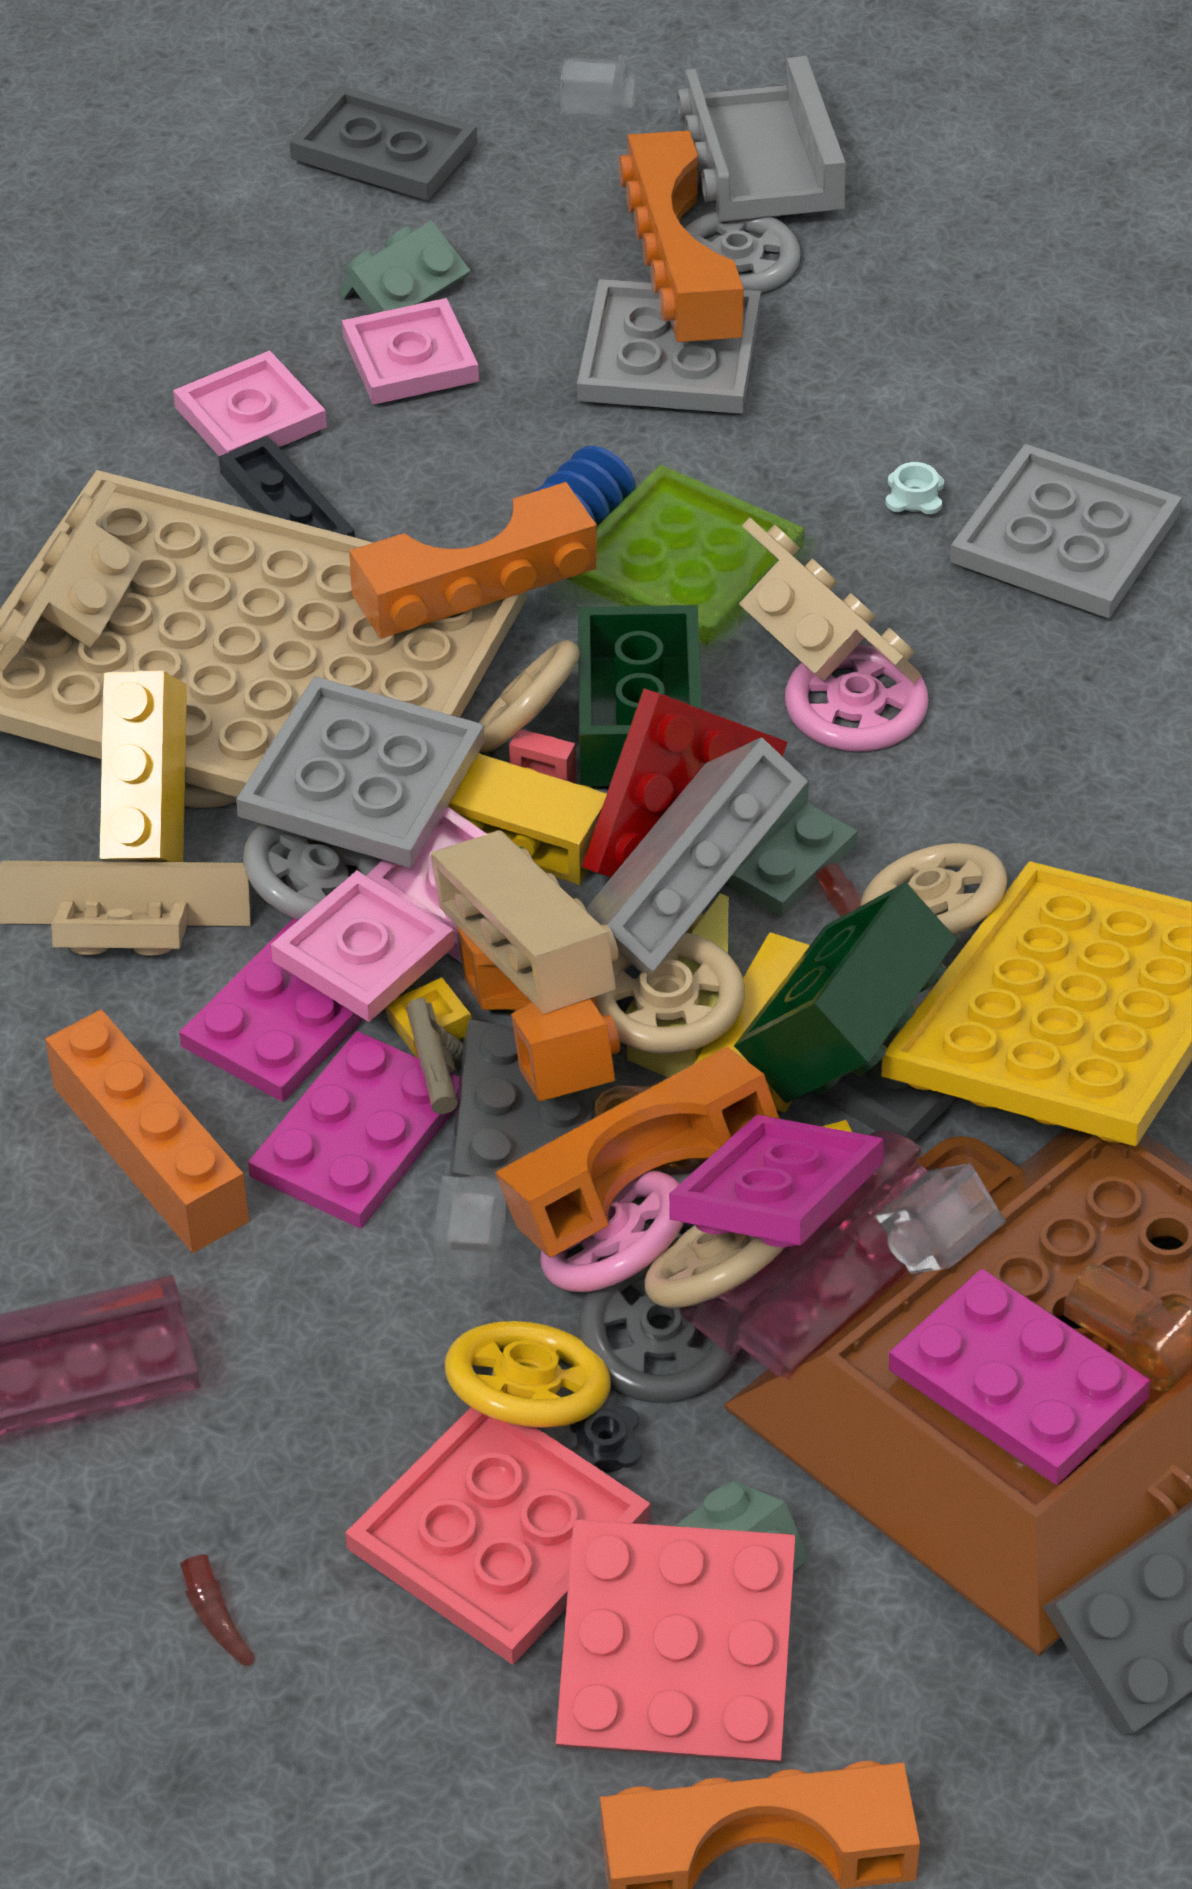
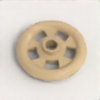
[479,640,580,753]
[860,843,1007,936]
[596,932,745,1054]
[644,1225,784,1308]

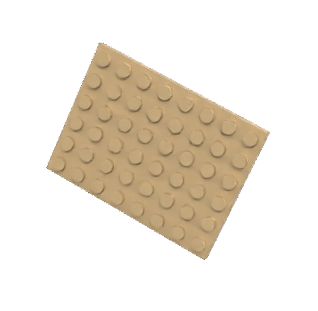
[0,470,526,797]

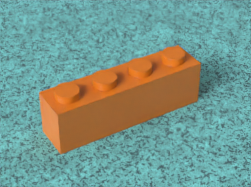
[45,1009,249,1253]

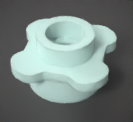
[885,462,944,514]

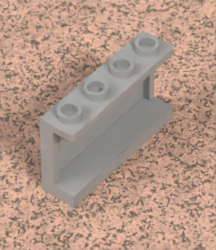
[676,56,846,222]
[586,737,808,974]

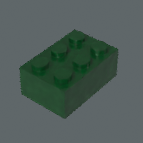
[578,605,702,786]
[734,882,957,1103]

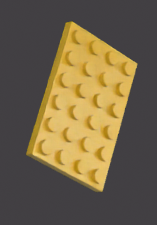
[881,861,1192,1146]

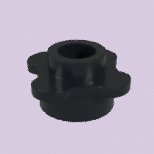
[570,1406,642,1473]

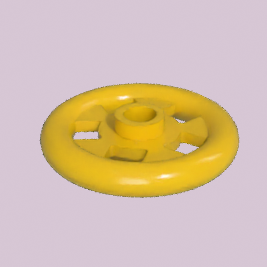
[444,1321,611,1428]

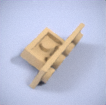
[0,479,145,671]
[739,518,922,684]
[0,861,252,955]

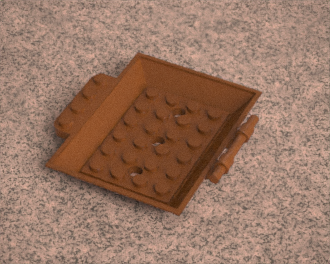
[724,1128,1192,1657]

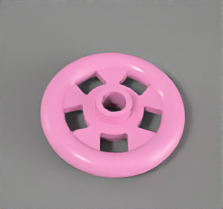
[785,645,929,752]
[540,1171,684,1292]

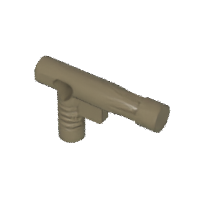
[406,998,463,1114]

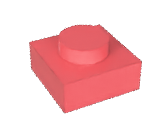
[509,729,576,784]

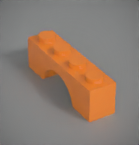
[349,482,597,639]
[456,926,620,1102]
[495,1046,779,1258]
[600,1761,920,1889]

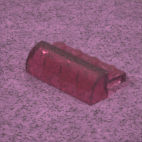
[680,1131,971,1380]
[0,1274,200,1435]

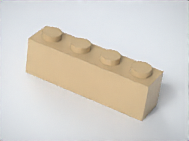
[431,830,619,1014]

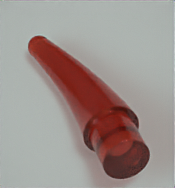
[816,863,861,917]
[180,1554,255,1666]

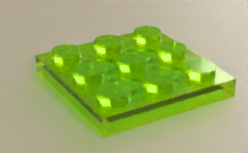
[567,464,805,645]

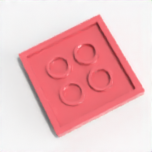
[345,1408,651,1665]
[556,1519,795,1763]

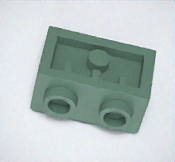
[725,779,858,917]

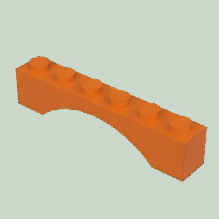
[618,130,744,342]

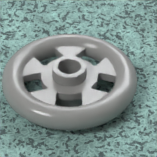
[684,212,801,294]
[243,824,382,920]

